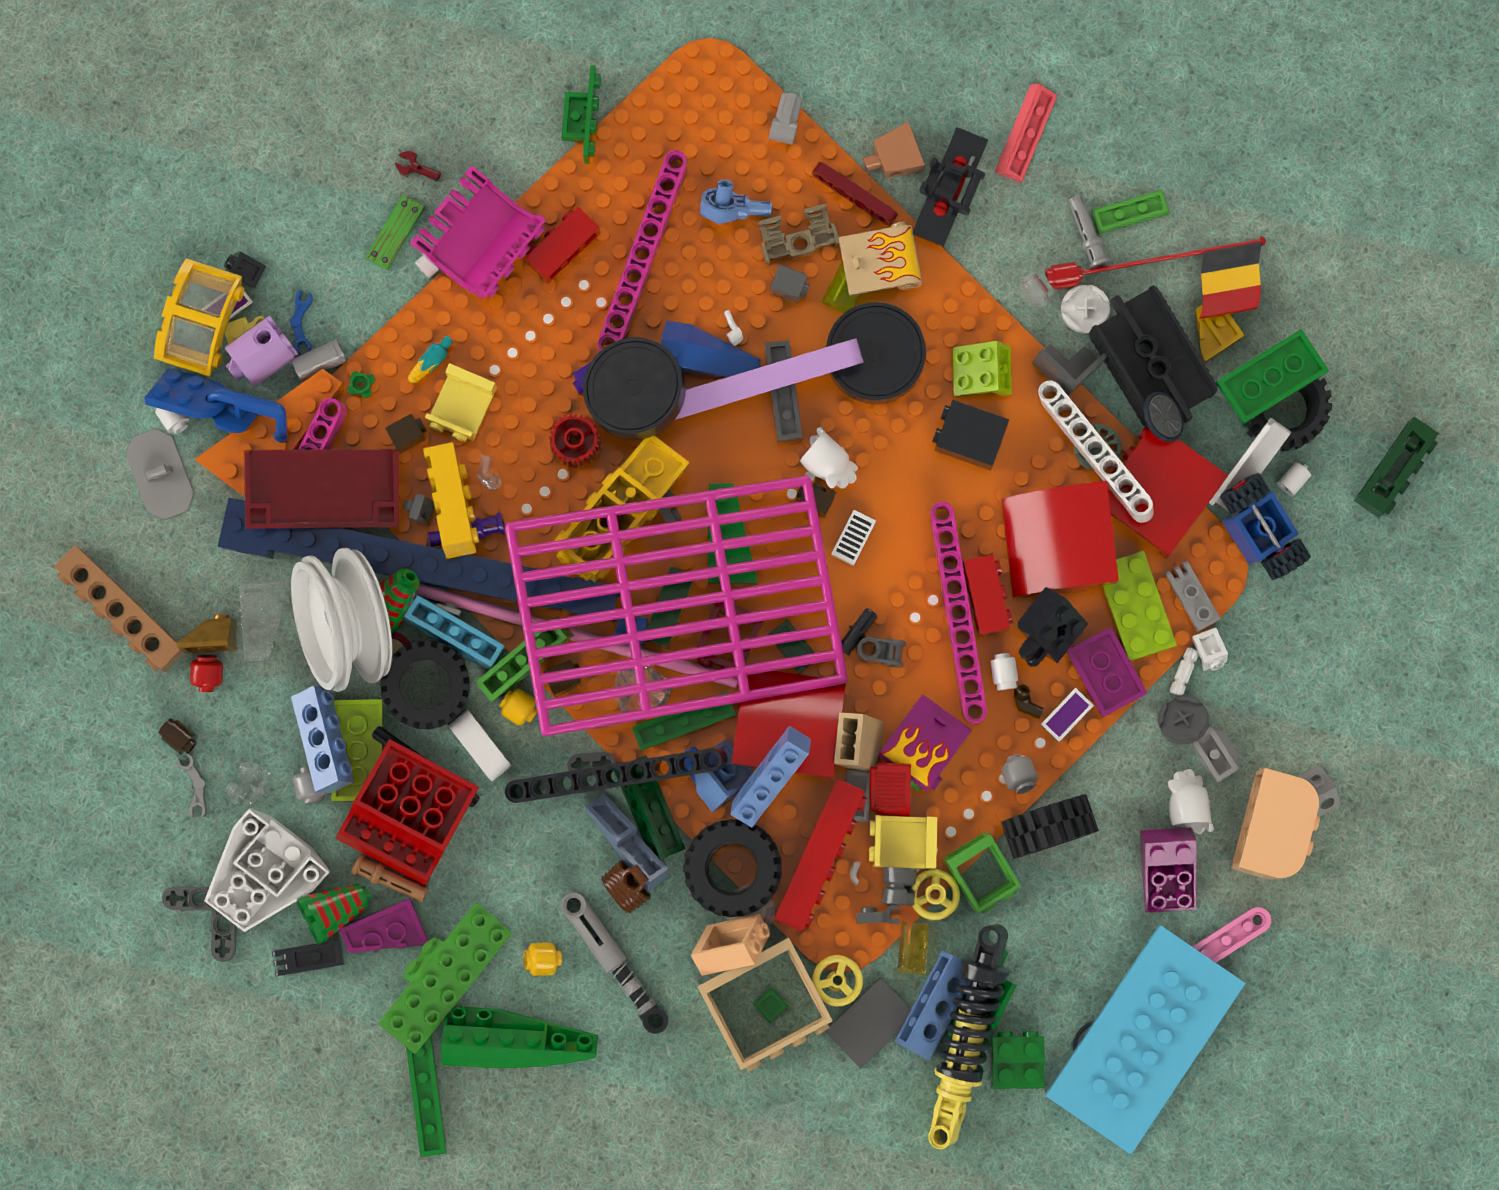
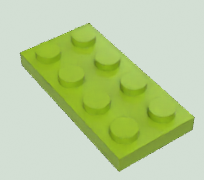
[1101,551,1177,661]
[331,699,383,802]

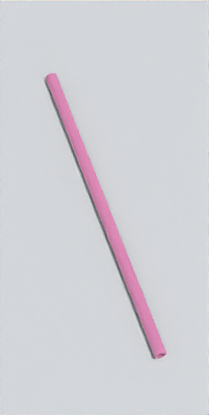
[415,583,738,688]

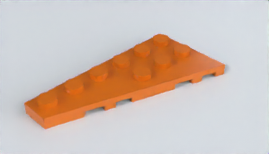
[195,369,344,497]

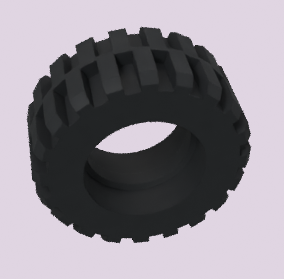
[683,819,782,917]

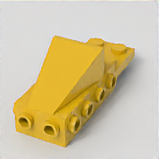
[555,436,690,582]

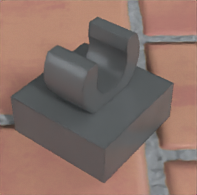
[402,494,435,526]

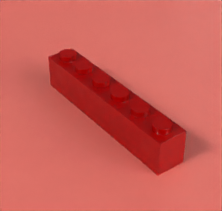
[774,778,867,932]

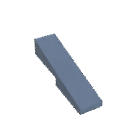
[585,794,669,892]

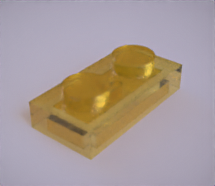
[897,921,929,975]

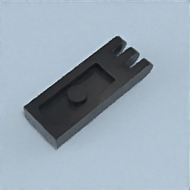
[272,940,344,977]

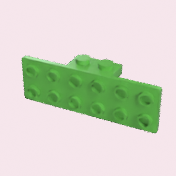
[378,903,512,1054]

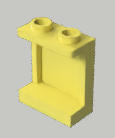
[869,815,937,869]

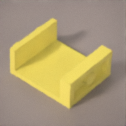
[425,363,497,442]

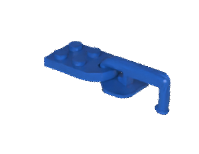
[145,368,288,443]

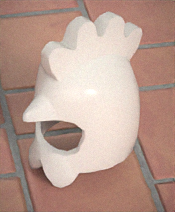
[800,427,858,489]
[1168,769,1214,834]

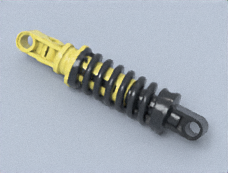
[928,924,1010,1149]

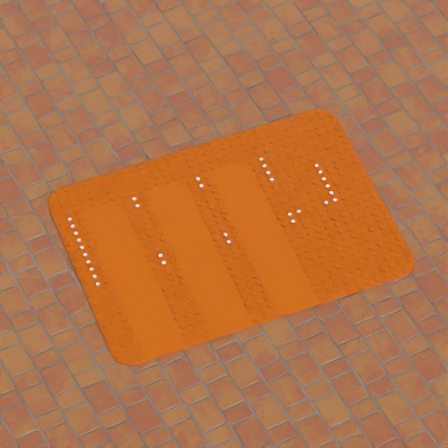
[318,38,1248,972]

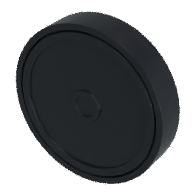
[826,302,926,404]
[583,337,686,440]

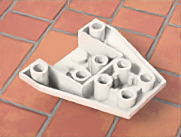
[204,808,330,932]

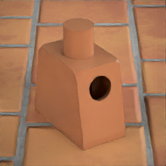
[862,122,925,179]

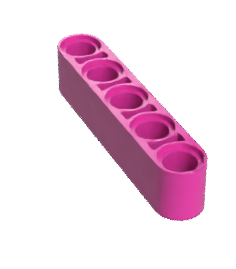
[298,398,347,450]

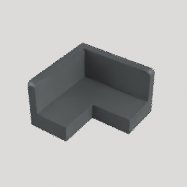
[1032,344,1107,396]

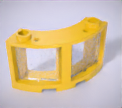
[154,258,244,377]

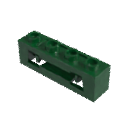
[1354,417,1439,518]

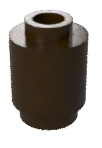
[158,718,197,755]

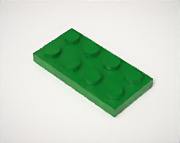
[1216,329,1329,425]

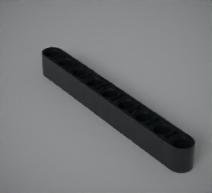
[505,748,728,803]

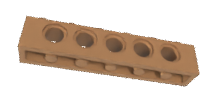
[54,545,185,672]

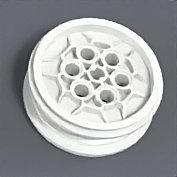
[291,548,392,692]

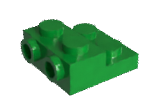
[991,1031,1045,1089]

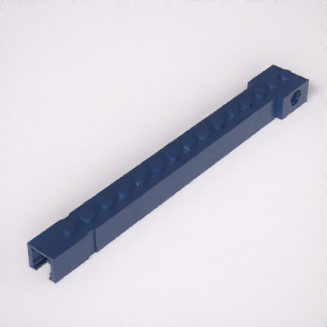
[218,498,621,623]

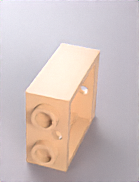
[691,914,770,976]

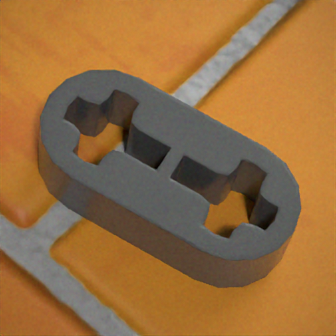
[567,752,616,776]

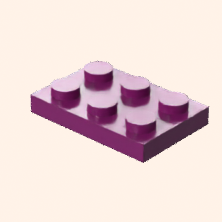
[1067,627,1148,718]

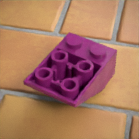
[1140,827,1196,913]

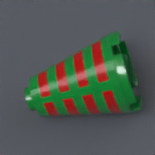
[379,569,420,634]
[296,883,371,945]

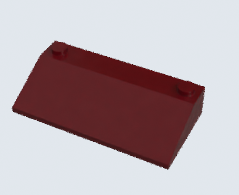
[243,449,399,529]

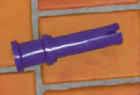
[428,512,506,547]

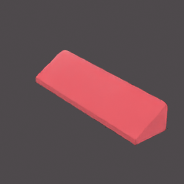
[995,83,1058,183]

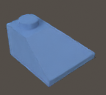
[695,738,754,812]

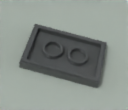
[825,978,911,1069]

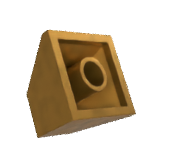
[177,614,237,653]

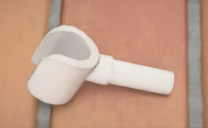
[724,310,743,346]

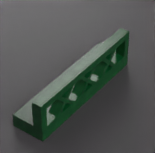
[614,756,686,860]

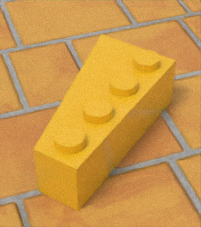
[423,442,479,559]

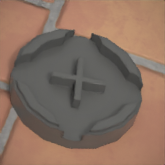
[1158,696,1209,744]

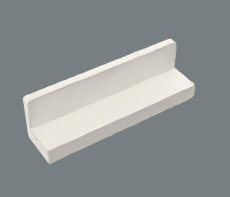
[1209,418,1291,511]

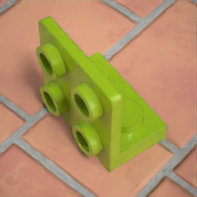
[953,341,1012,397]

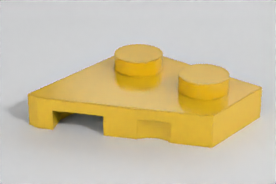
[1195,305,1245,363]

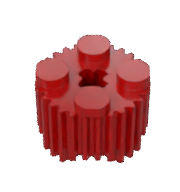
[549,414,601,468]

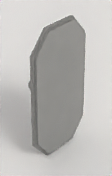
[126,429,194,520]

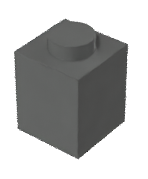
[770,265,810,304]

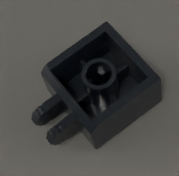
[1018,587,1088,667]

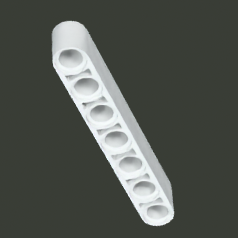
[1038,381,1154,523]

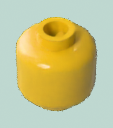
[499,688,537,726]
[523,942,562,976]

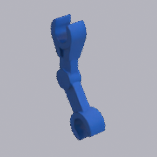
[290,290,313,355]

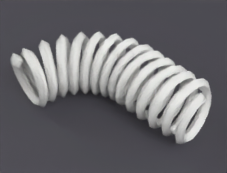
[849,862,861,885]

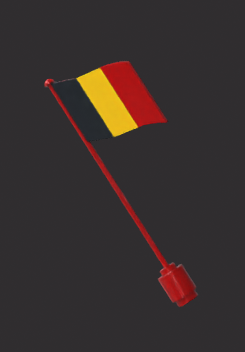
[1045,236,1266,319]

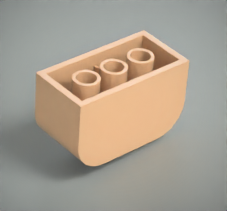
[1231,768,1320,880]

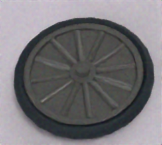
[1143,392,1184,442]

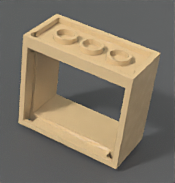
[697,938,833,1072]

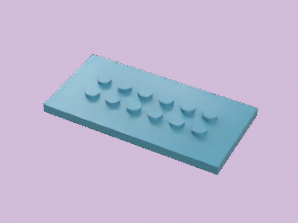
[1045,925,1246,1154]

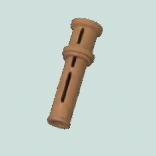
[351,854,429,903]

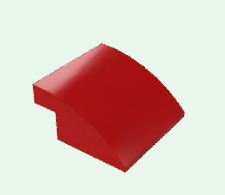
[1001,481,1119,598]
[731,671,846,779]
[335,739,479,886]

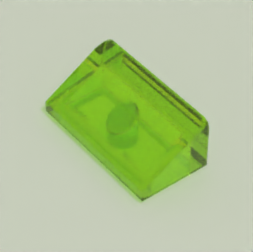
[821,260,859,313]

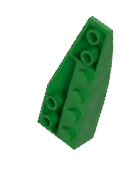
[441,1006,598,1068]

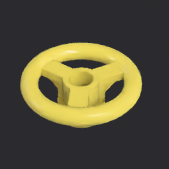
[912,869,960,920]
[812,955,863,1006]

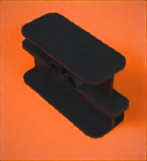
[1089,285,1218,426]

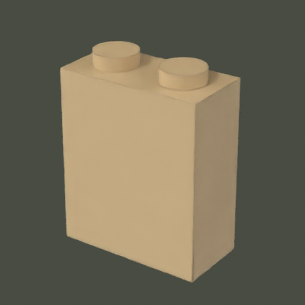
[834,713,884,771]

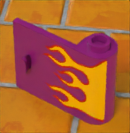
[878,694,972,792]

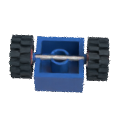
[1220,473,1311,580]

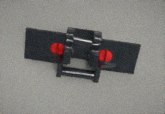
[913,127,988,247]

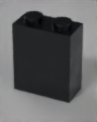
[932,400,1009,471]

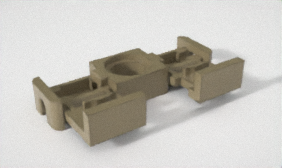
[759,204,839,265]

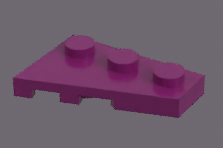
[339,898,429,953]

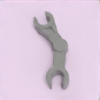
[177,753,207,817]

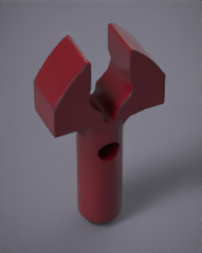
[395,151,441,181]

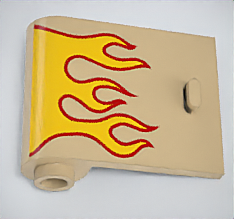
[838,222,923,296]

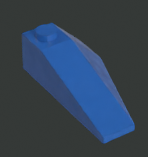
[661,321,760,379]

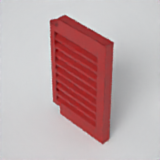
[870,762,911,817]

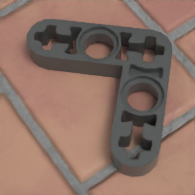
[162,887,237,962]

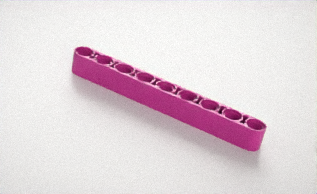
[597,150,687,352]
[930,502,987,725]

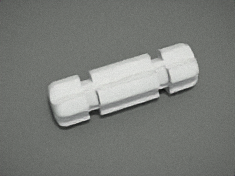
[1170,647,1199,696]

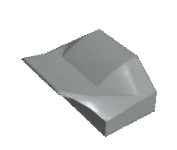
[1190,726,1240,783]

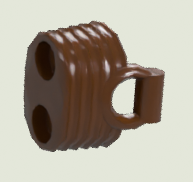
[601,860,651,913]

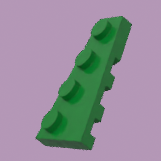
[708,483,758,584]

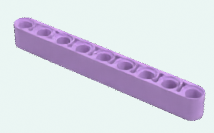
[675,338,864,420]

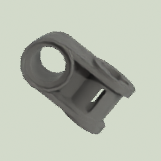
[856,637,906,668]

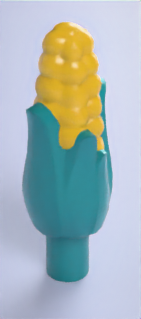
[408,335,453,383]

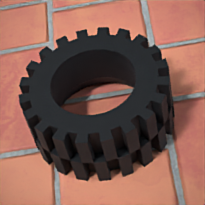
[1241,378,1332,451]
[380,640,470,730]
[1001,794,1099,859]

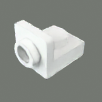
[1192,628,1228,671]

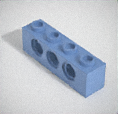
[291,686,354,793]
[730,726,811,827]
[894,950,970,1061]

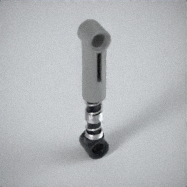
[561,893,669,1034]

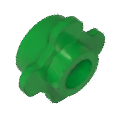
[347,371,375,398]

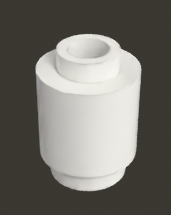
[155,408,189,434]
[990,653,1019,691]

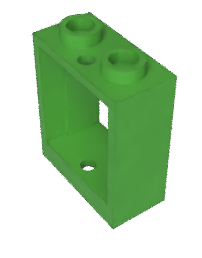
[942,831,1021,913]

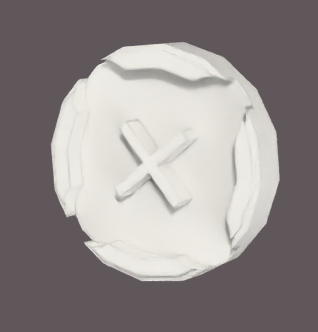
[1061,285,1110,334]

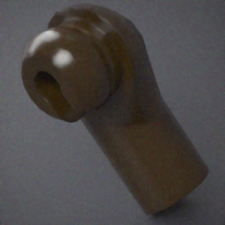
[1014,684,1044,719]

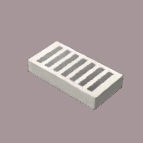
[831,510,876,566]

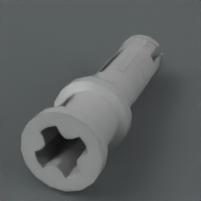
[1067,195,1111,269]

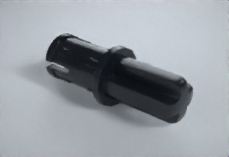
[841,608,877,656]

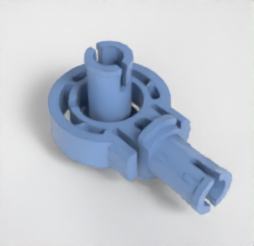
[700,180,772,224]

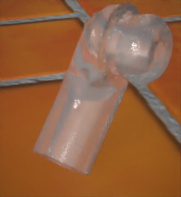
[477,455,502,490]

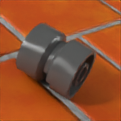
[881,867,917,906]

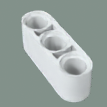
[447,709,512,782]

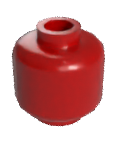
[190,655,223,692]

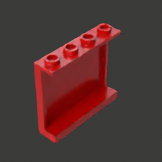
[1108,426,1228,559]

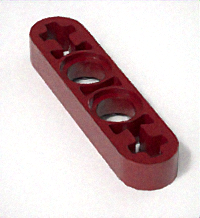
[812,162,898,226]

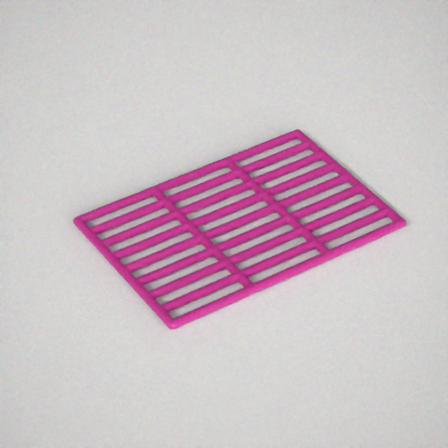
[505,476,848,736]

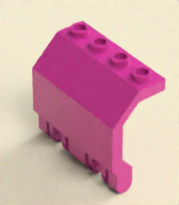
[410,166,546,299]

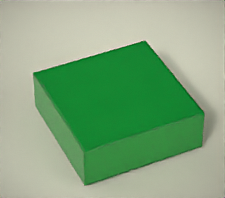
[753,988,789,1023]

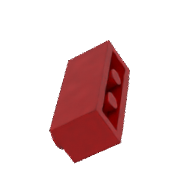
[525,207,601,284]
[962,554,1013,637]

